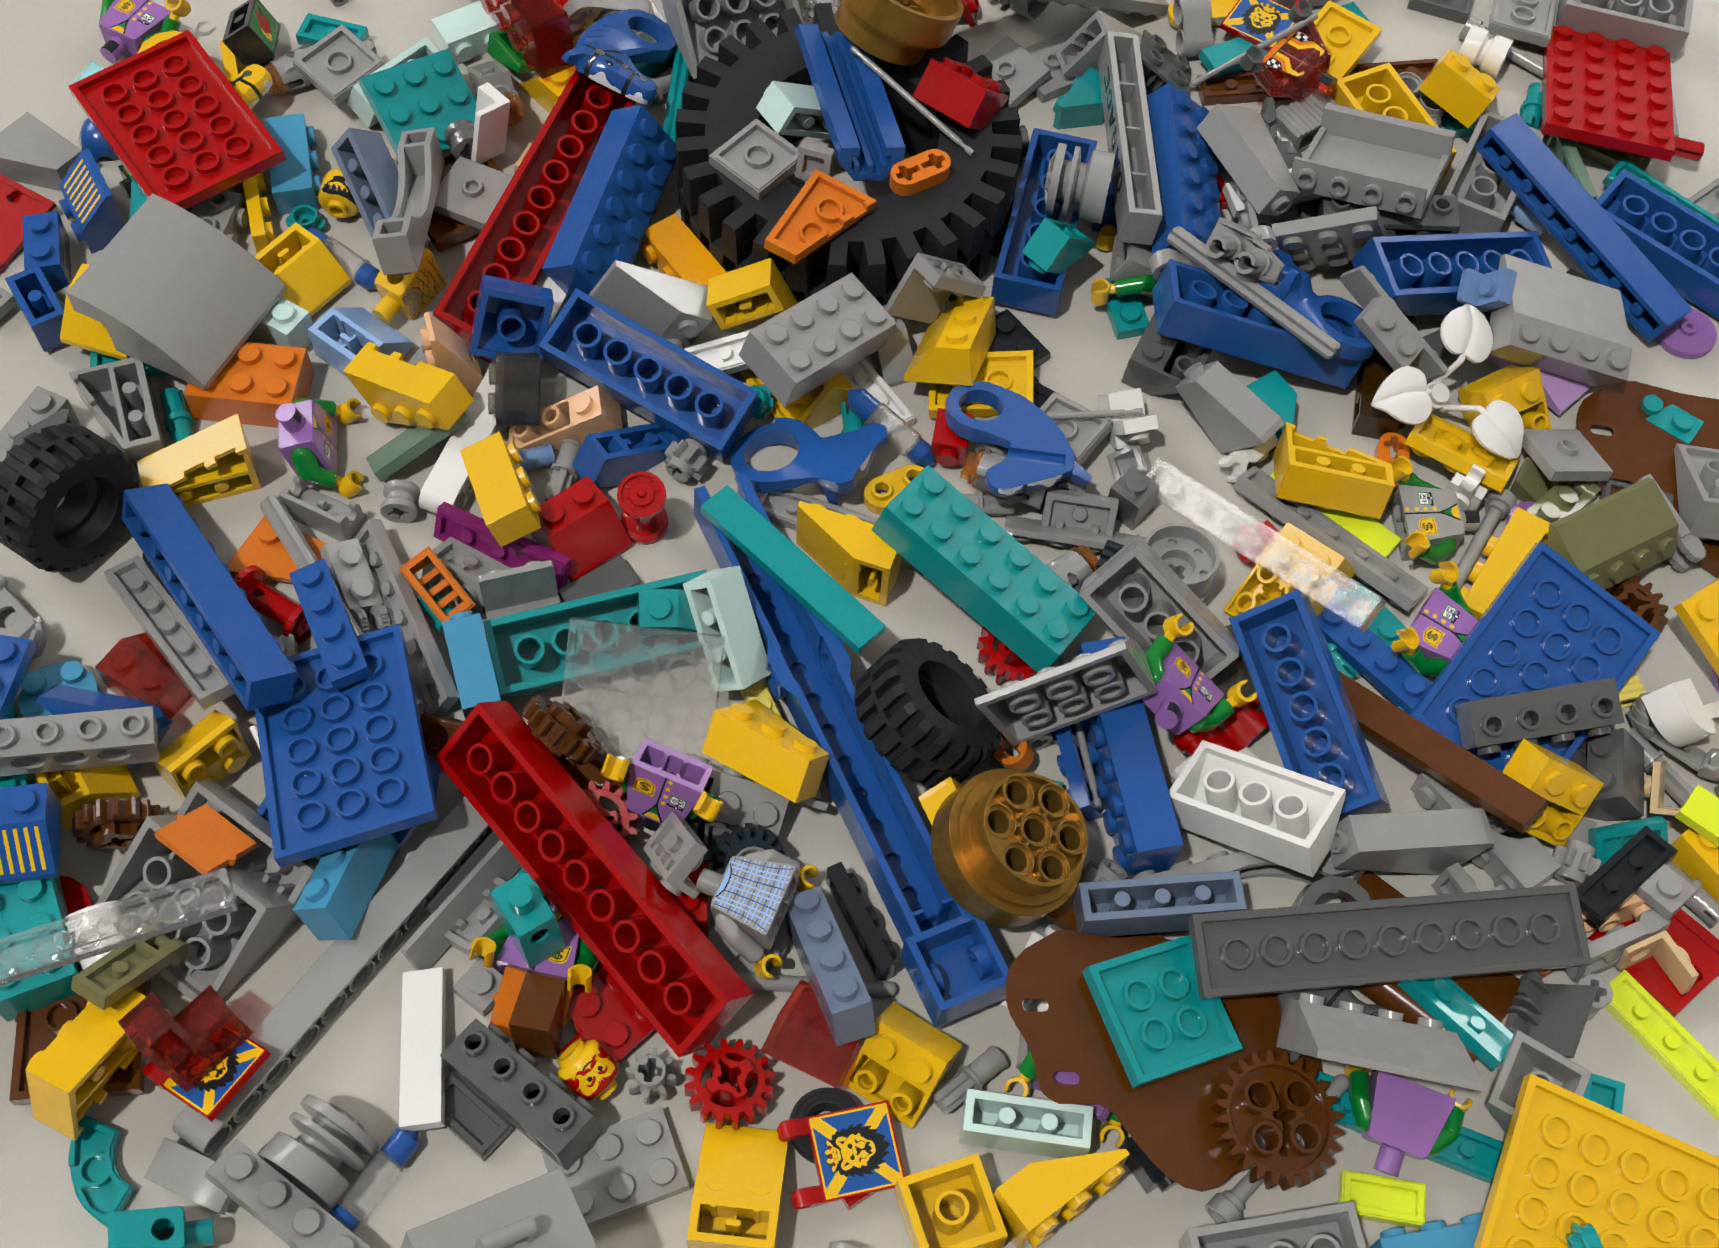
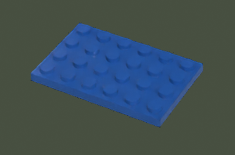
[1409,541,1661,772]
[255,624,439,867]

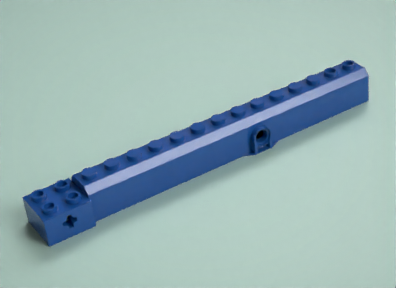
[694,472,1009,1028]

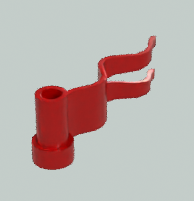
[1172,695,1269,757]

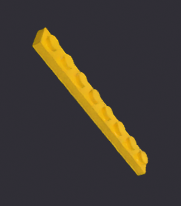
[219,40,276,253]

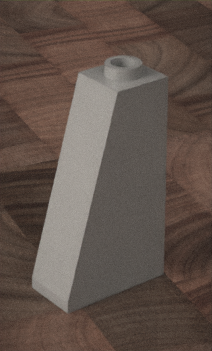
[1197,104,1300,216]
[1330,807,1495,875]

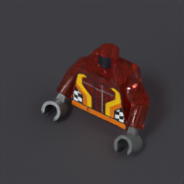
[1240,0,1338,102]

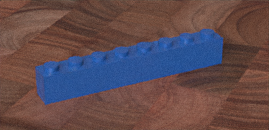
[1475,113,1692,343]
[122,483,298,711]

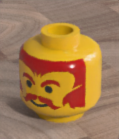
[557,1039,619,1102]

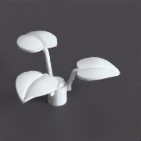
[1371,304,1524,460]

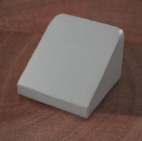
[1107,442,1156,482]

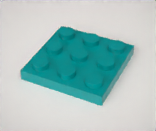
[359,49,476,157]
[1082,935,1243,1089]

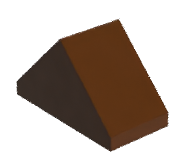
[508,971,567,1060]

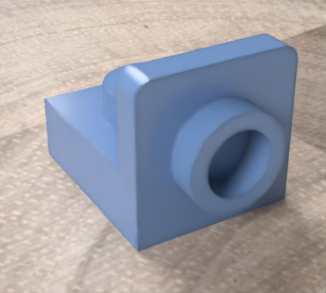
[1456,267,1517,312]

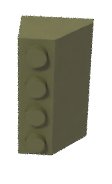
[1547,477,1679,590]

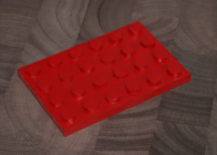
[1541,25,1675,162]
[68,30,286,210]

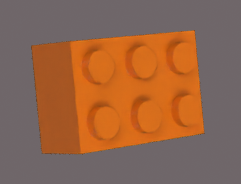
[184,342,314,428]

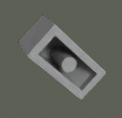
[869,305,913,388]

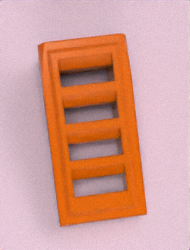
[399,546,476,623]

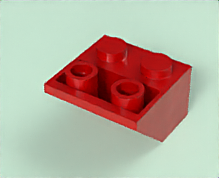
[913,57,1009,130]

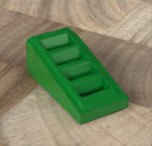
[487,29,548,73]

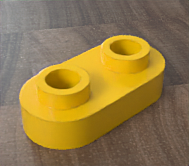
[863,464,924,515]

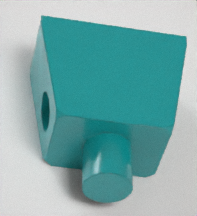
[490,872,566,969]
[107,1206,214,1248]

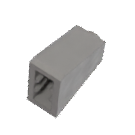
[1055,10,1142,77]
[0,112,82,191]
[1175,361,1285,454]

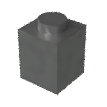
[1108,465,1161,530]

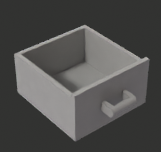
[401,1168,598,1248]

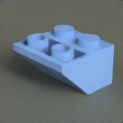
[307,307,414,377]

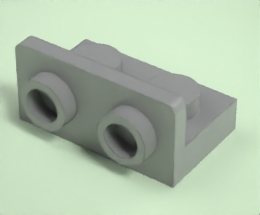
[422,537,510,615]
[643,811,708,899]

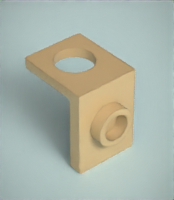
[1644,760,1681,816]
[1616,930,1699,995]

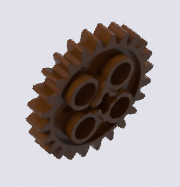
[1209,1050,1344,1191]

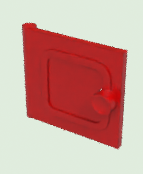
[0,174,57,274]
[1587,909,1719,1017]

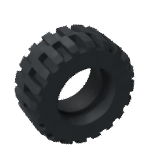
[0,423,139,573]
[854,638,1002,788]

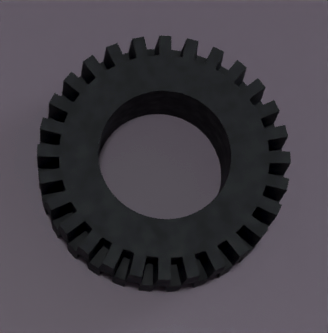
[675,2,1022,306]

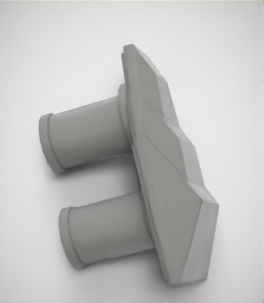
[1205,217,1285,284]

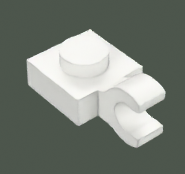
[1218,433,1278,482]
[1446,464,1488,511]

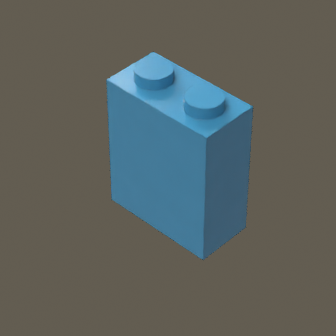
[442,611,501,719]

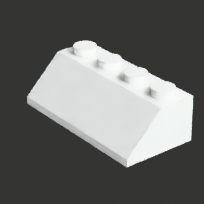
[1169,740,1346,877]

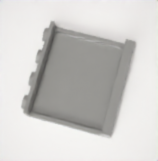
[1291,103,1456,219]

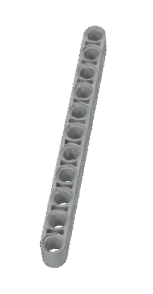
[172,796,492,1157]

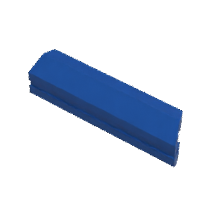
[794,24,906,181]

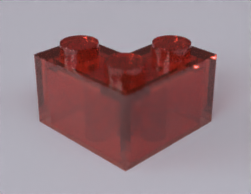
[118,985,254,1093]

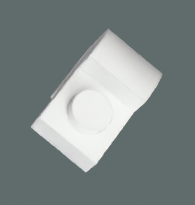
[1098,388,1159,449]
[1641,678,1719,747]

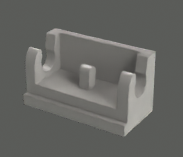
[278,476,367,541]

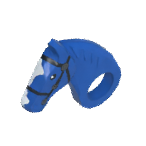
[562,9,676,105]
[944,381,1092,497]

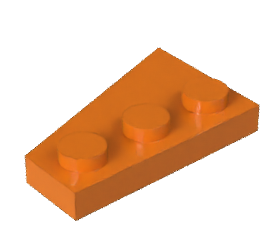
[764,169,877,264]
[227,515,325,584]

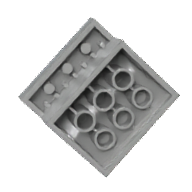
[66,193,287,390]
[96,780,319,1011]

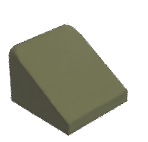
[1509,457,1553,502]

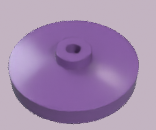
[1656,308,1717,359]

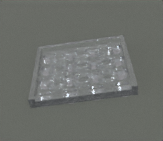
[561,617,725,765]

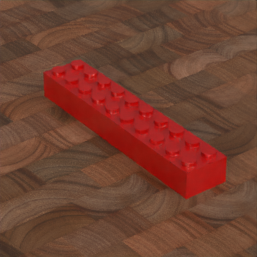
[433,69,637,363]
[435,701,754,1058]

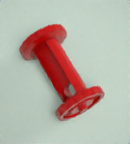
[617,471,669,545]
[234,565,311,646]

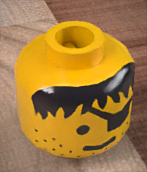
[318,168,359,218]

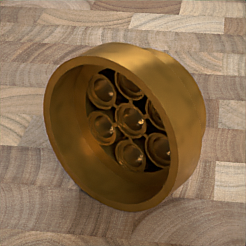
[835,0,964,66]
[931,768,1088,927]

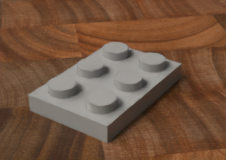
[541,1107,690,1228]

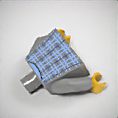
[696,849,818,980]

